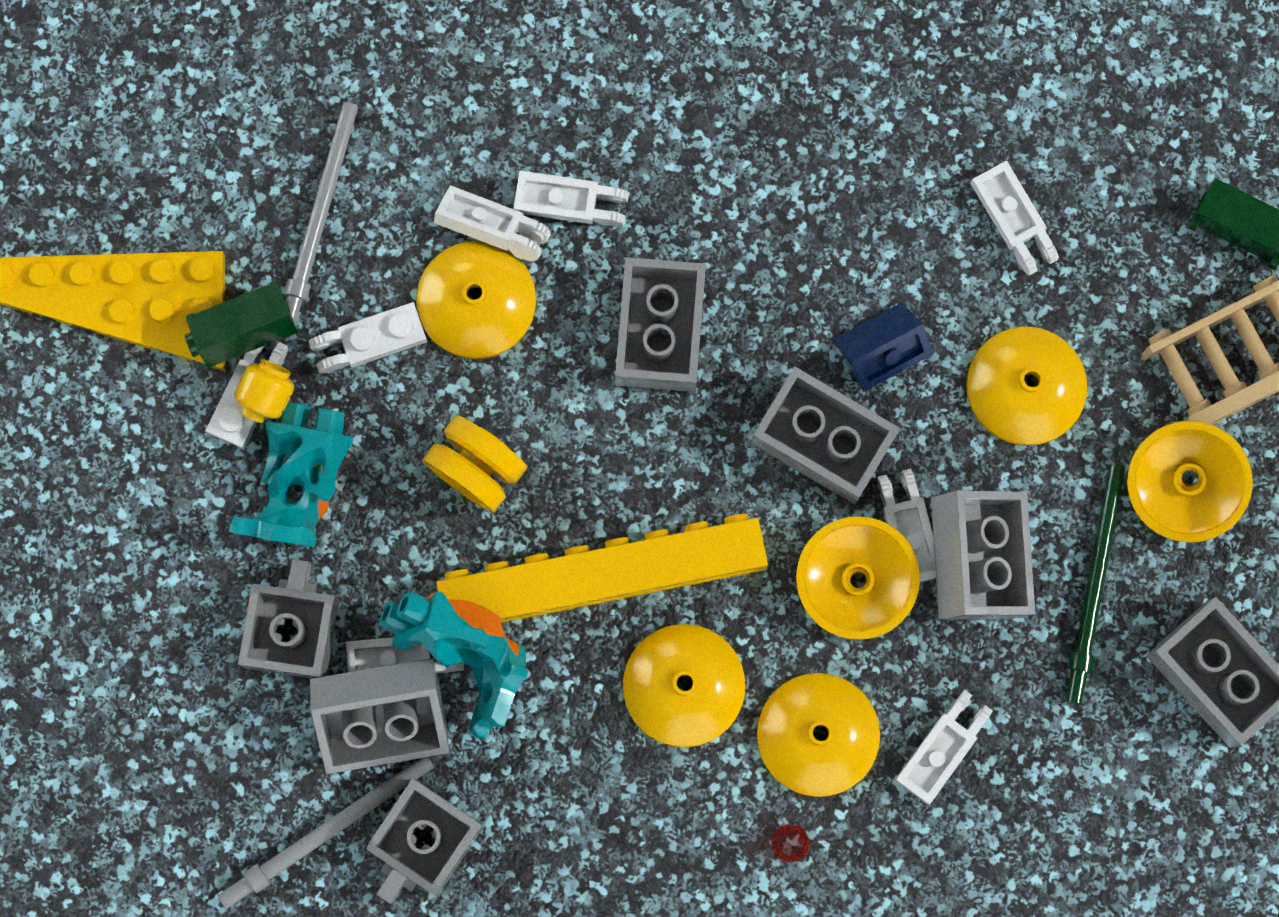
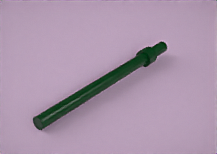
[1065,465,1125,705]

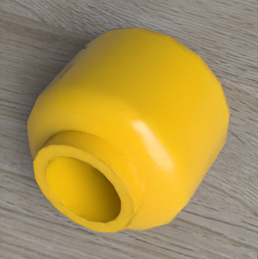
[234,359,295,423]

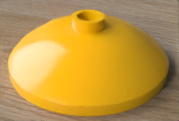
[416,241,536,359]
[966,327,1087,446]
[1127,420,1253,542]
[796,516,920,640]
[623,624,745,747]
[757,673,880,797]

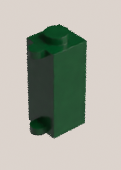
[1188,178,1279,271]
[184,280,298,368]

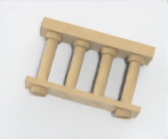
[1141,275,1279,425]

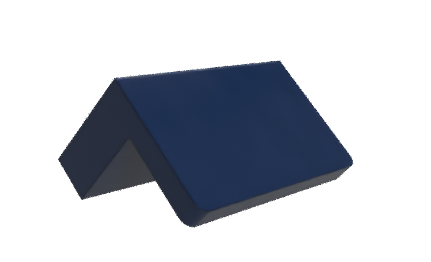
[834,303,933,392]

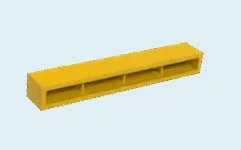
[436,513,768,623]

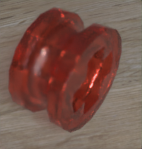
[771,824,809,862]

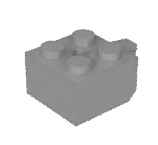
[238,559,340,679]
[366,778,484,904]

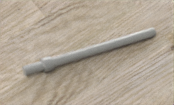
[283,102,358,325]
[218,757,435,909]

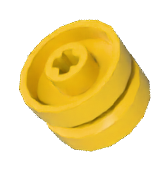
[422,415,528,514]

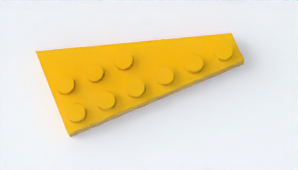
[0,251,226,371]

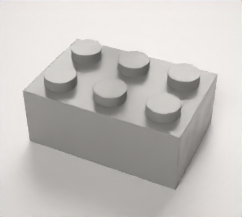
[615,257,706,392]
[751,366,900,505]
[931,490,1035,620]
[1146,597,1279,748]
[310,658,450,774]

